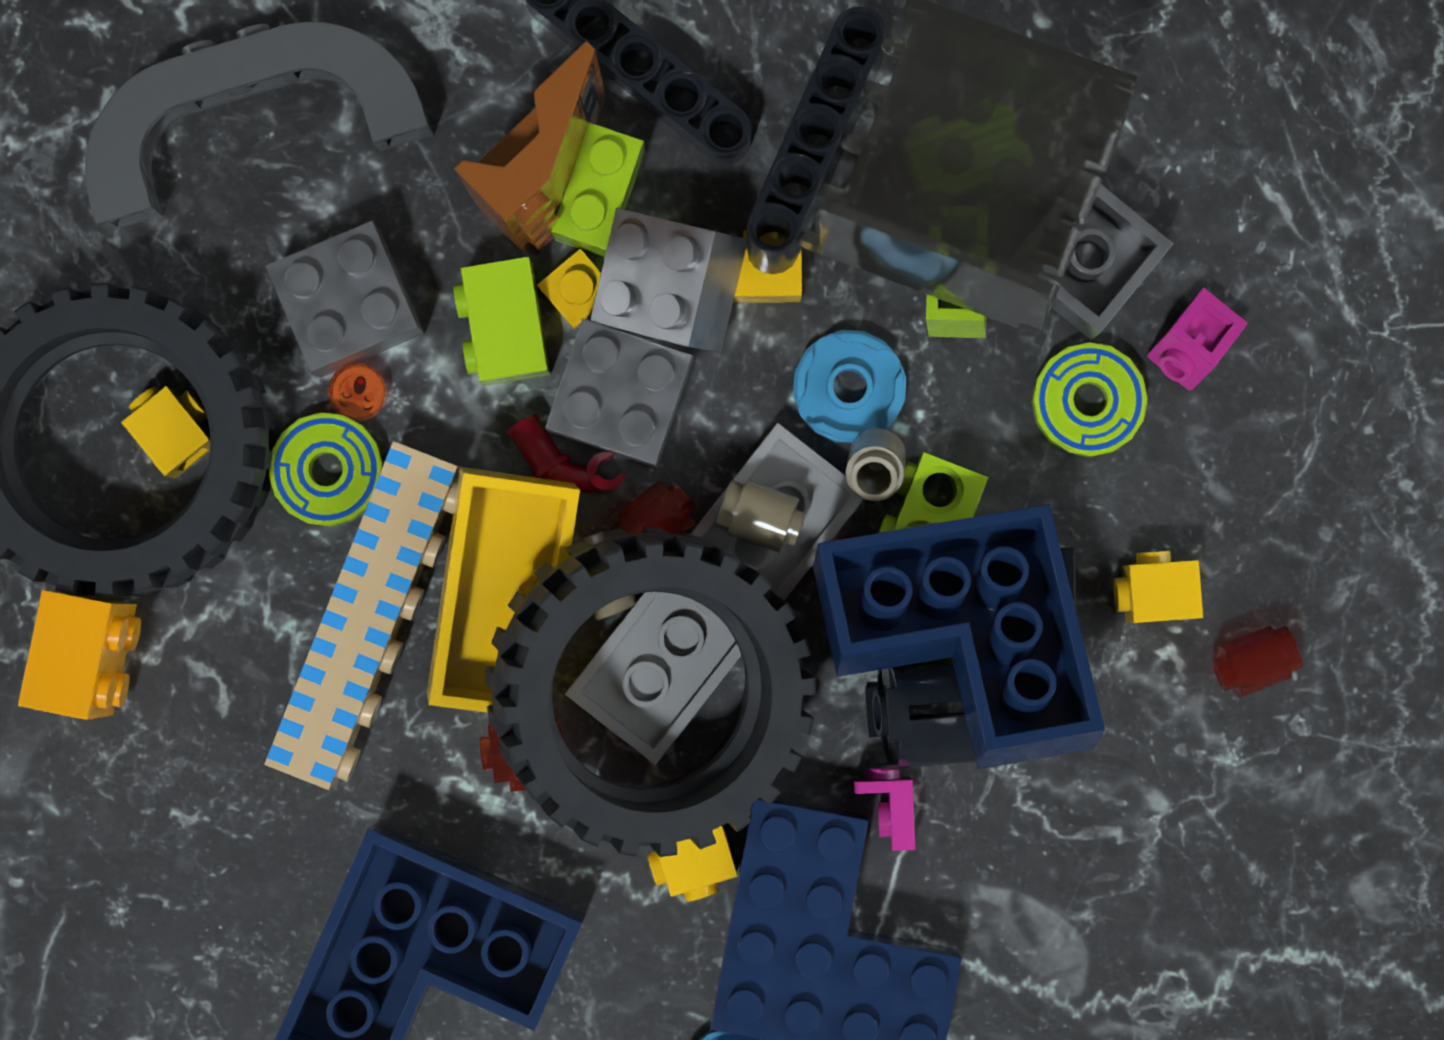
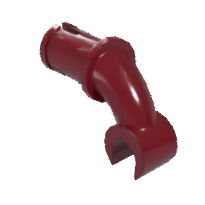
[507,413,626,495]

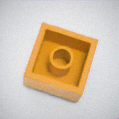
[18,590,141,720]

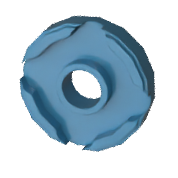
[793,330,906,444]

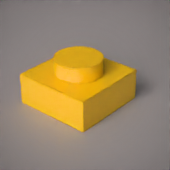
[537,249,601,331]

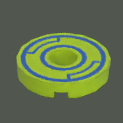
[1031,342,1148,457]
[269,412,384,527]

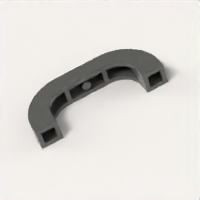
[85,22,434,232]

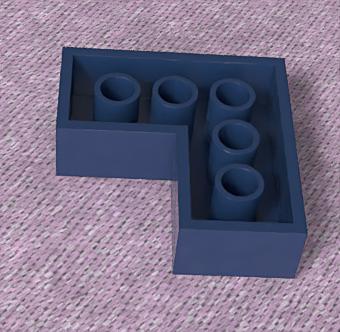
[813,504,1105,770]
[710,798,962,1040]
[274,823,586,1040]

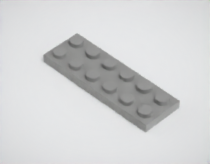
[565,423,863,765]

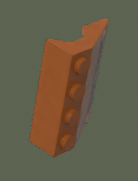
[454,41,606,253]

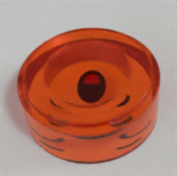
[328,363,387,421]

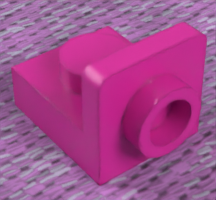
[1148,287,1248,390]
[853,767,915,851]

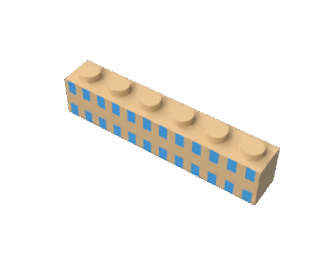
[264,441,460,790]

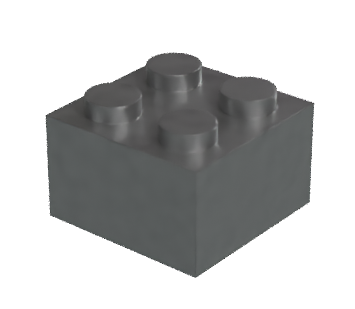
[1003,170,1174,340]
[590,208,747,352]
[266,221,425,378]
[545,318,693,469]

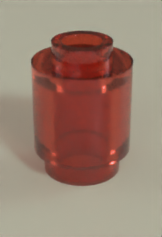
[610,480,697,535]
[1211,625,1303,699]

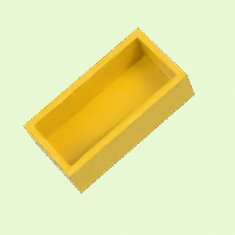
[427,467,580,713]

